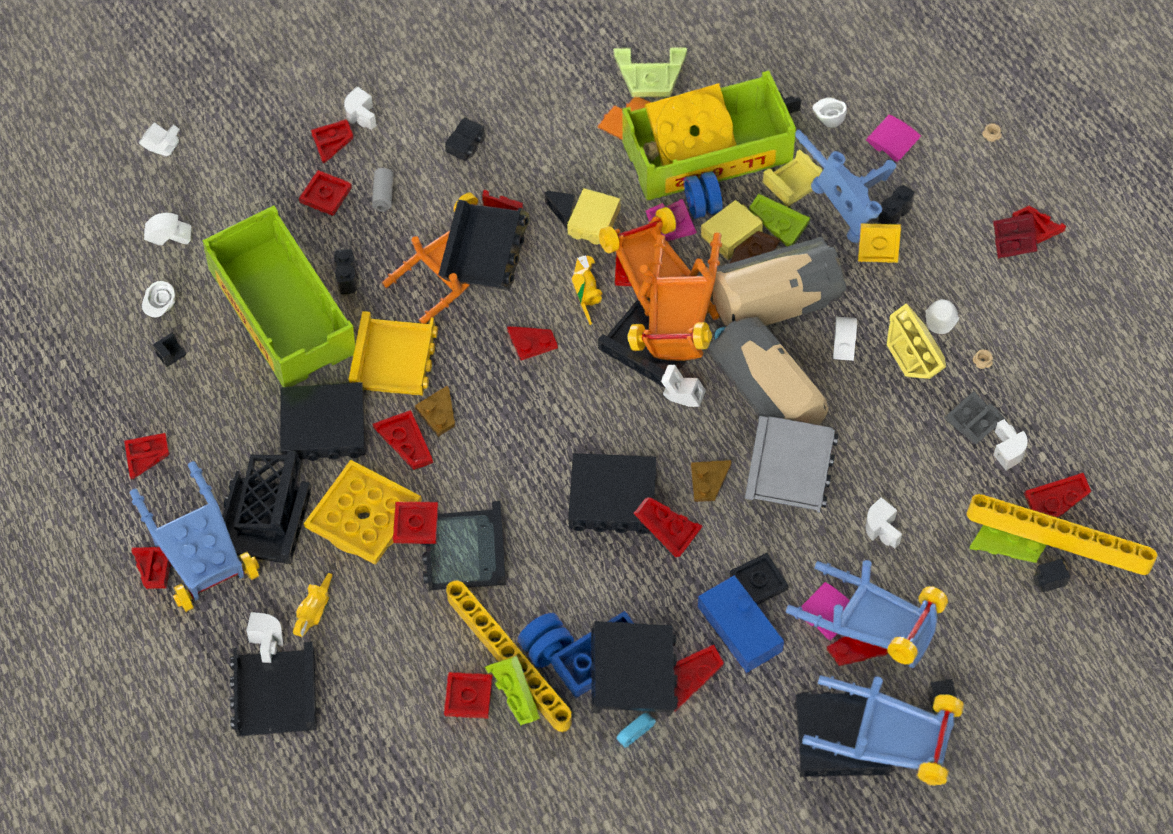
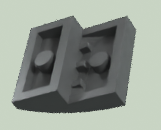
[944,391,1005,444]

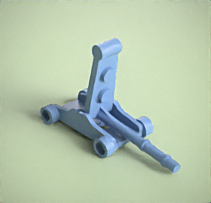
[795,130,896,243]

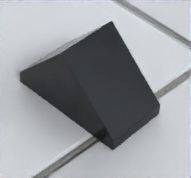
[545,191,575,229]

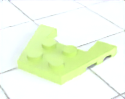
[614,48,687,97]

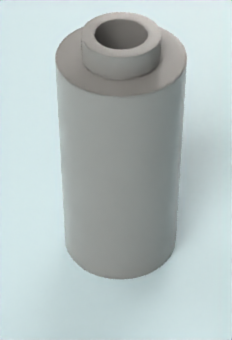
[372,168,393,212]

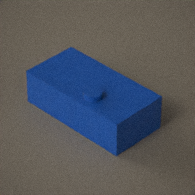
[698,575,784,673]
[551,611,634,699]

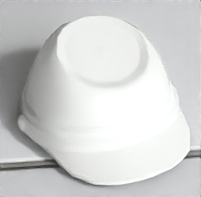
[813,98,847,128]
[142,281,176,317]
[926,299,959,334]

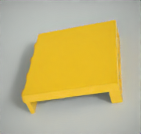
[349,311,438,396]

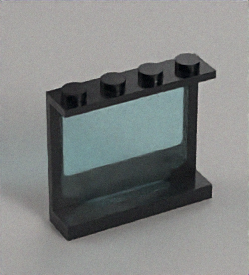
[422,501,506,591]

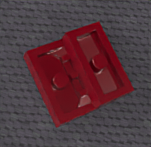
[993,214,1038,259]

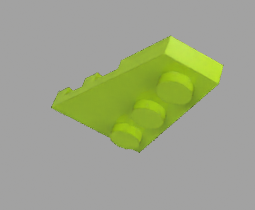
[485,656,540,725]

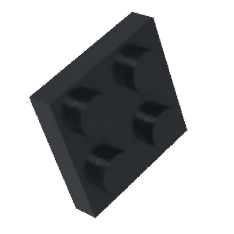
[730,553,789,605]

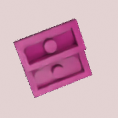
[866,115,921,162]
[645,199,697,241]
[801,582,850,640]

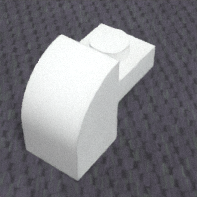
[344,87,376,130]
[139,123,180,156]
[144,213,191,245]
[833,317,857,361]
[661,365,706,407]
[994,419,1027,470]
[866,498,902,548]
[247,612,284,663]

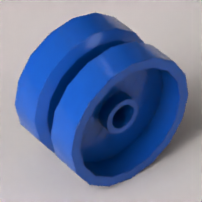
[684,171,723,219]
[517,613,574,668]

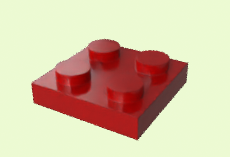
[299,170,352,216]
[393,502,438,544]
[444,672,492,719]

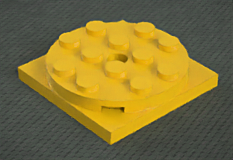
[645,83,737,166]
[304,460,422,565]

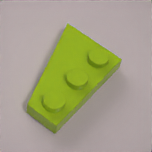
[749,194,810,247]
[969,525,1047,563]

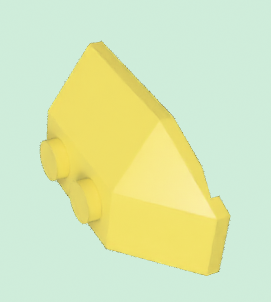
[887,303,946,379]

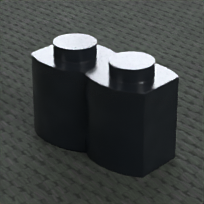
[445,117,486,161]
[878,185,915,225]
[334,249,357,295]

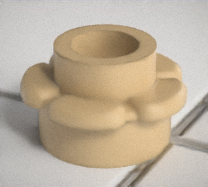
[983,124,1002,142]
[643,141,659,161]
[973,350,993,369]

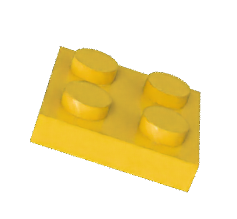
[858,223,901,263]

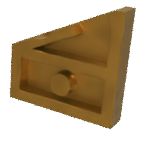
[415,386,455,437]
[691,460,731,502]

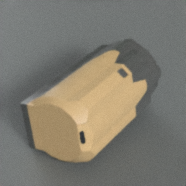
[711,237,846,326]
[708,317,828,425]

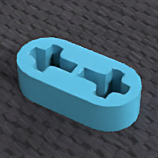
[617,712,656,748]

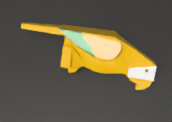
[571,255,603,325]
[293,573,333,637]

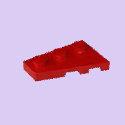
[372,410,433,470]
[1024,473,1092,518]
[634,497,703,557]
[826,636,889,666]
[674,645,724,712]

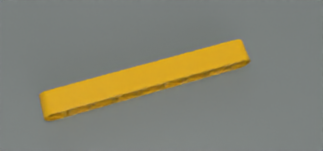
[966,494,1158,575]
[446,581,572,732]

